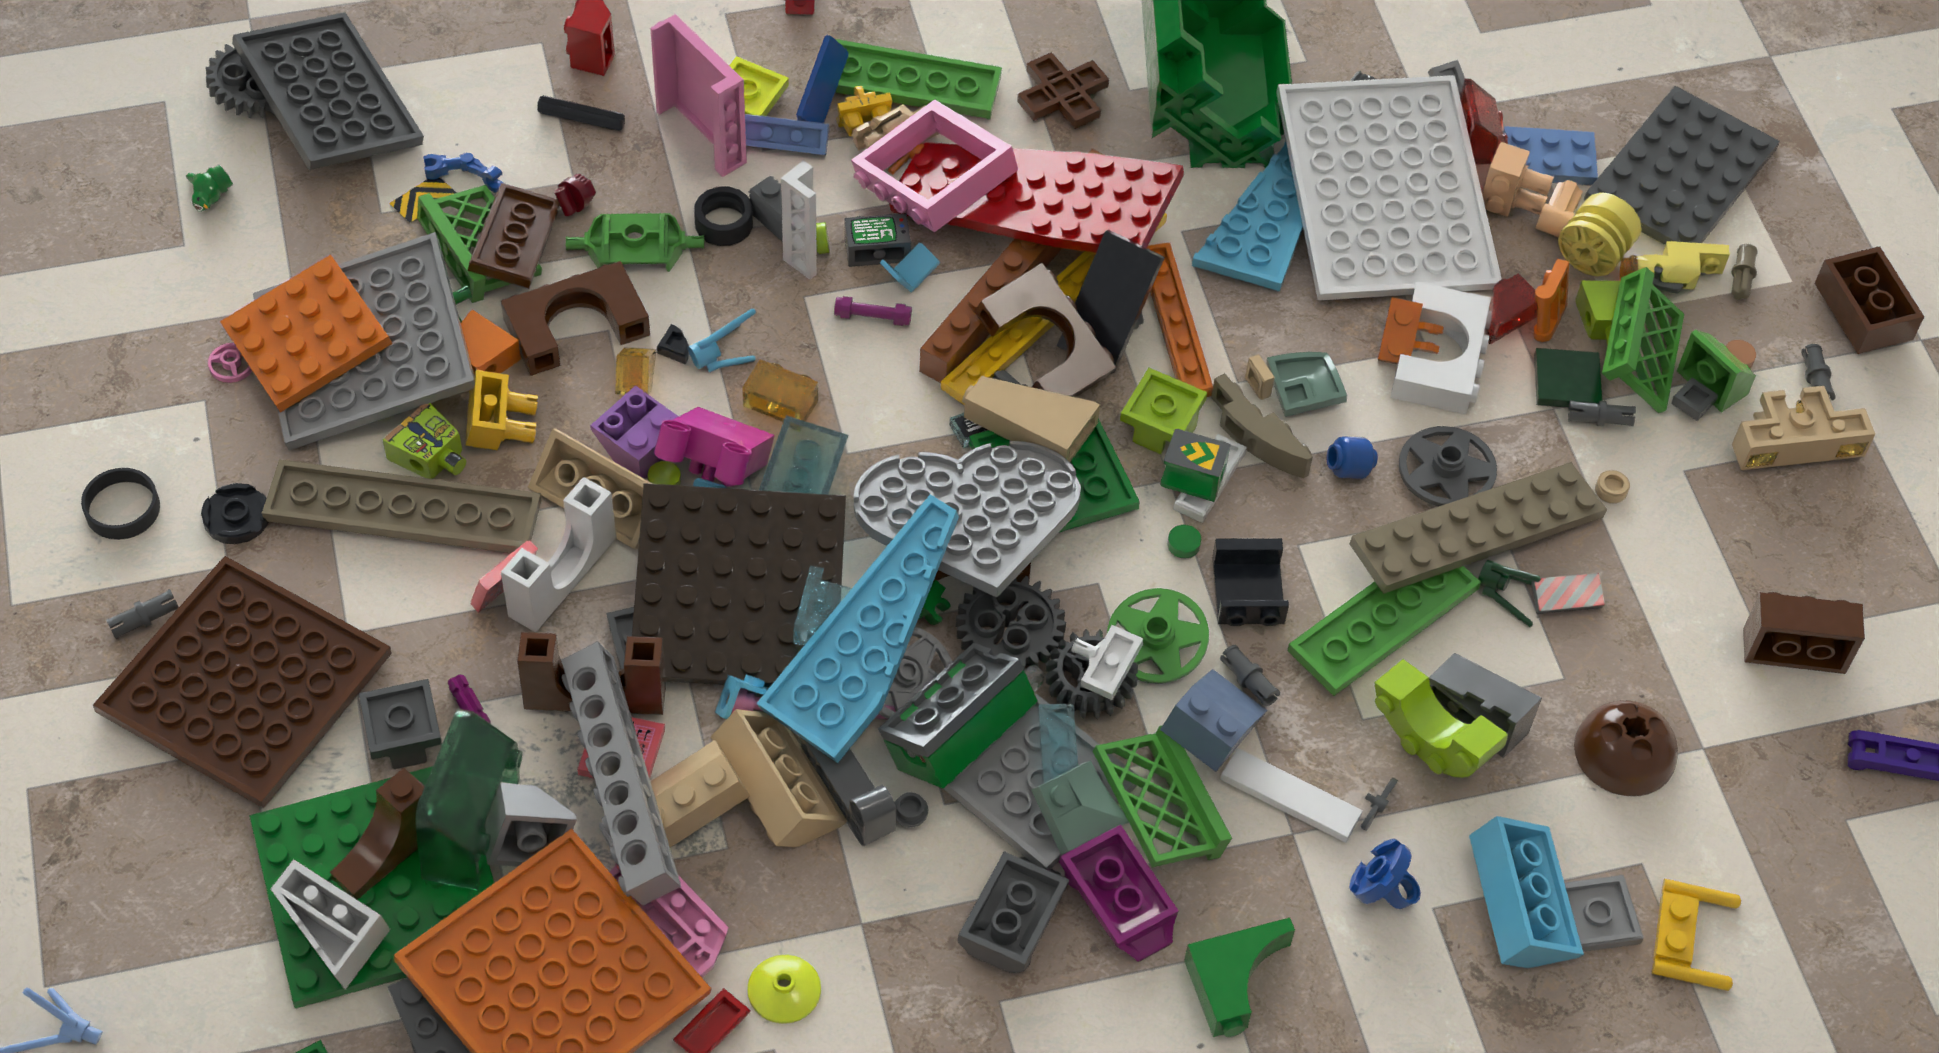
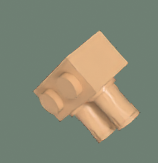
[1482,142,1554,217]

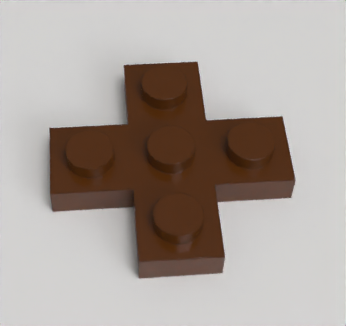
[1017,52,1109,129]

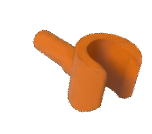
[887,143,924,175]

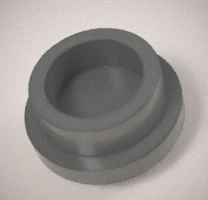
[895,792,928,827]

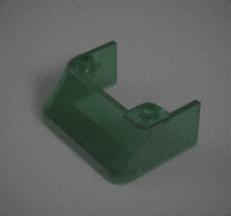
[415,709,523,890]

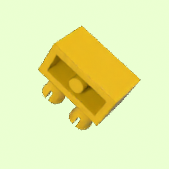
[465,370,538,450]

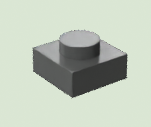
[1671,378,1718,421]

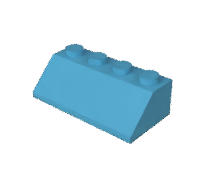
[1469,816,1584,968]

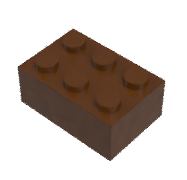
[1814,246,1924,354]
[1743,592,1865,674]

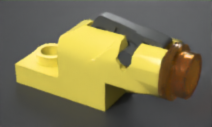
[1619,241,1730,293]

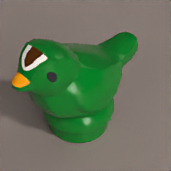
[186,164,233,212]

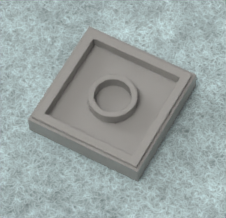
[1565,875,1644,952]

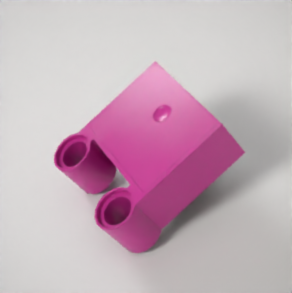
[654,407,775,487]

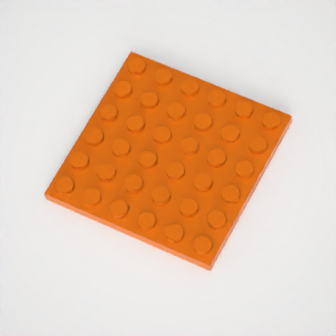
[394,828,711,1053]

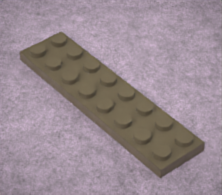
[262,459,542,553]
[1349,462,1607,594]

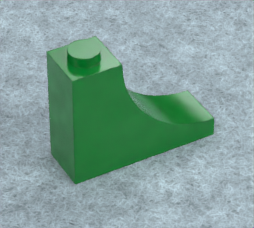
[1184,917,1295,1037]

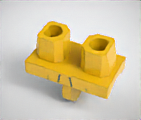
[836,86,892,136]

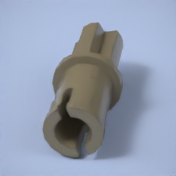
[1731,244,1758,300]

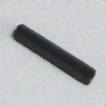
[537,95,625,131]

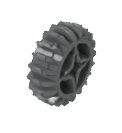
[1045,629,1138,720]

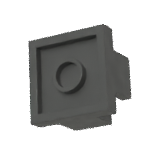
[358,679,442,769]

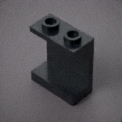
[1212,538,1289,626]

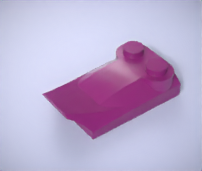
[1059,824,1179,962]

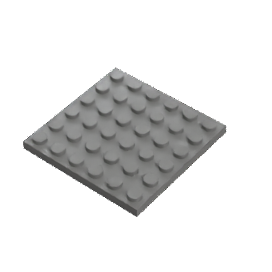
[253,232,475,450]

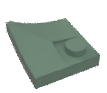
[1266,352,1347,417]
[1031,760,1128,855]

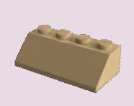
[711,709,847,847]

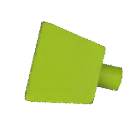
[1575,280,1620,345]

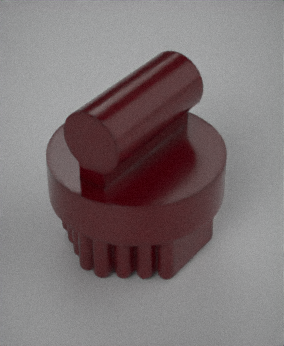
[554,173,596,216]

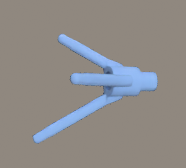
[0,988,103,1053]

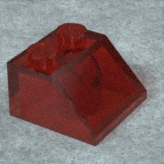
[1460,79,1508,165]

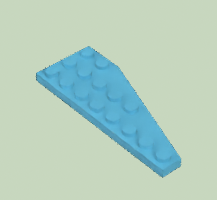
[757,494,959,763]

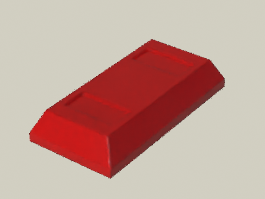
[673,988,751,1053]

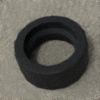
[694,186,753,246]

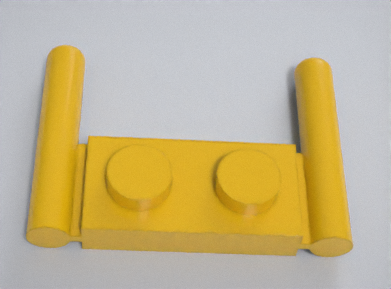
[1652,878,1741,991]

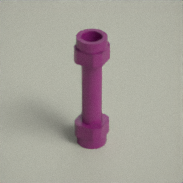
[834,296,912,326]

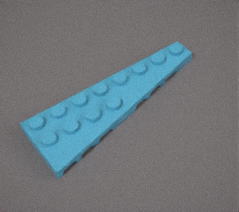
[1192,140,1303,291]

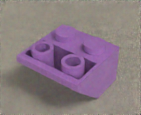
[590,385,679,479]

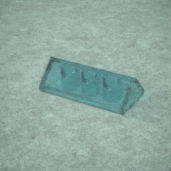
[759,415,849,494]

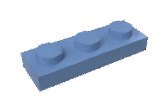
[745,114,830,155]

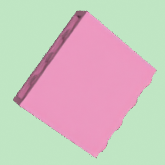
[650,14,747,177]

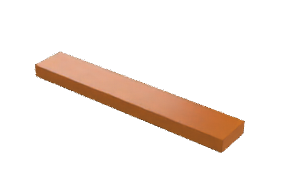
[1147,242,1213,397]

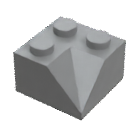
[482,783,577,867]

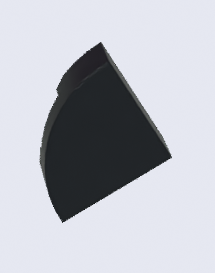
[657,324,689,365]

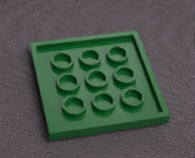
[969,418,1140,533]

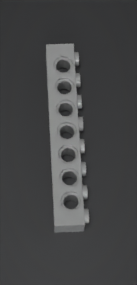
[561,641,681,905]

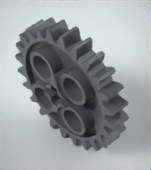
[206,44,276,118]
[956,576,1066,671]

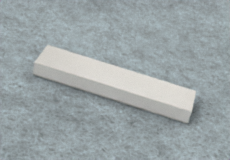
[1220,748,1363,843]

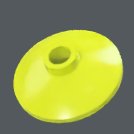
[748,955,821,1023]

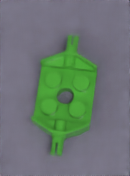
[566,213,704,272]

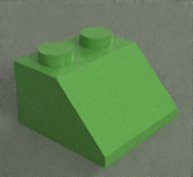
[1677,330,1756,412]

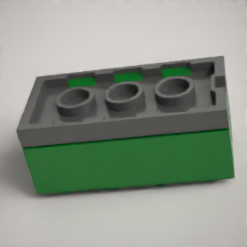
[878,643,1038,789]

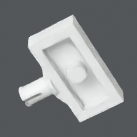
[1072,625,1143,700]

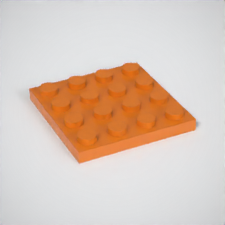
[220,254,393,413]

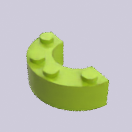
[1374,659,1508,778]

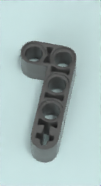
[799,736,896,846]

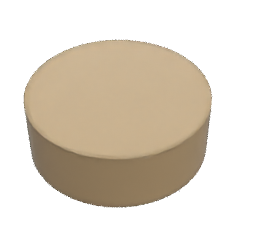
[1595,470,1630,503]

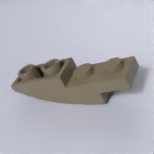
[1211,373,1313,478]

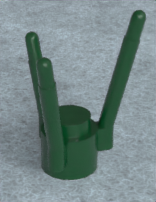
[1478,559,1541,627]

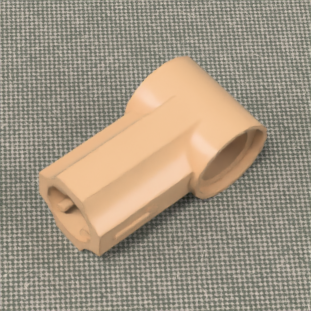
[1536,180,1583,238]

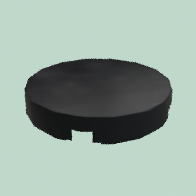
[201,483,269,544]

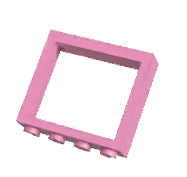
[851,100,1019,232]

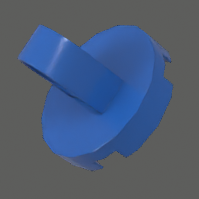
[1349,839,1421,909]

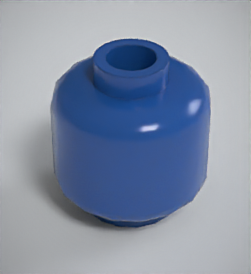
[1326,436,1378,479]

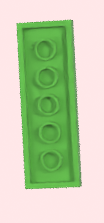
[835,39,1002,119]
[1287,566,1481,696]

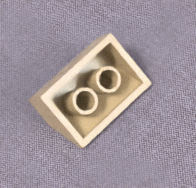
[650,740,750,848]

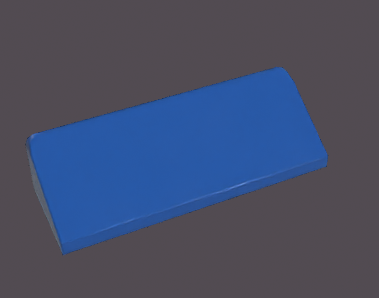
[796,34,849,123]

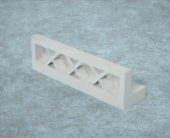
[781,160,817,280]

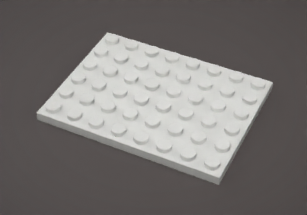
[1276,75,1503,301]

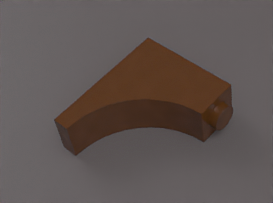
[330,768,438,900]

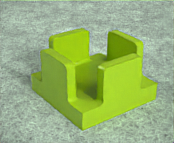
[1120,367,1207,454]

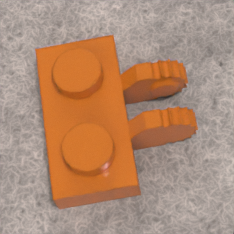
[1378,297,1444,365]

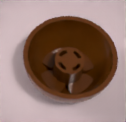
[1574,700,1678,796]

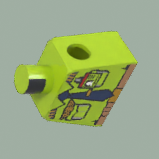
[383,403,467,479]

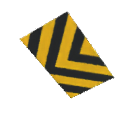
[389,177,457,223]

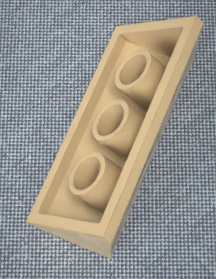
[528,428,652,549]

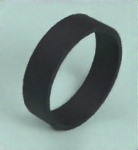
[81,468,160,540]

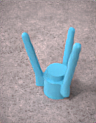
[688,309,756,373]

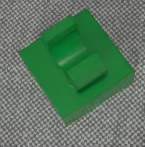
[918,580,951,625]

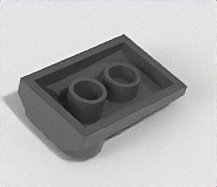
[957,852,1069,973]

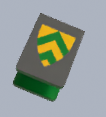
[1160,429,1231,502]

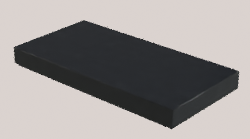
[1057,230,1165,374]

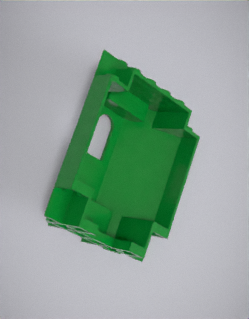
[1141,0,1292,168]

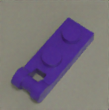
[1847,730,1939,781]

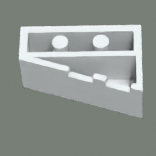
[271,859,390,989]

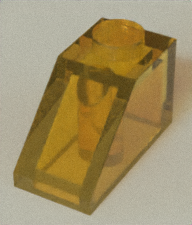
[615,347,656,396]

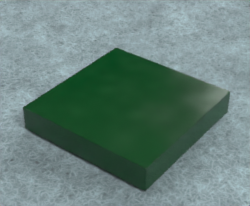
[1534,348,1602,407]

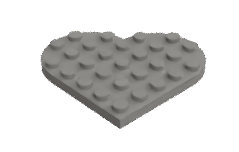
[854,441,1081,597]

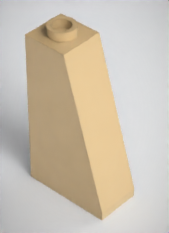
[962,376,1100,462]

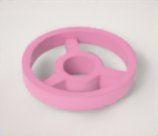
[208,343,252,383]

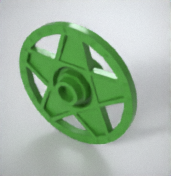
[1107,588,1209,684]

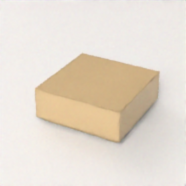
[1245,354,1275,400]

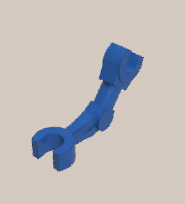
[423,153,503,193]

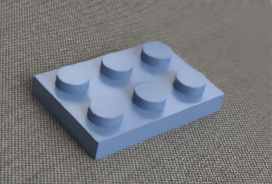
[1502,126,1598,185]

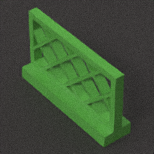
[417,185,542,303]
[1602,267,1684,413]
[1092,725,1232,868]

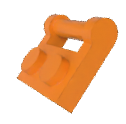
[1533,259,1569,342]

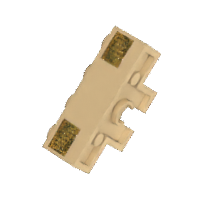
[1732,386,1875,470]

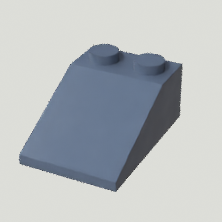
[1160,669,1268,772]

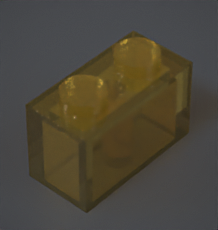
[742,359,818,429]

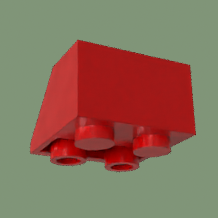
[564,0,615,76]

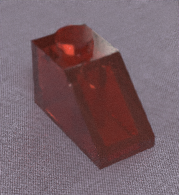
[1486,273,1538,344]

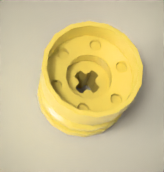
[1558,193,1642,277]

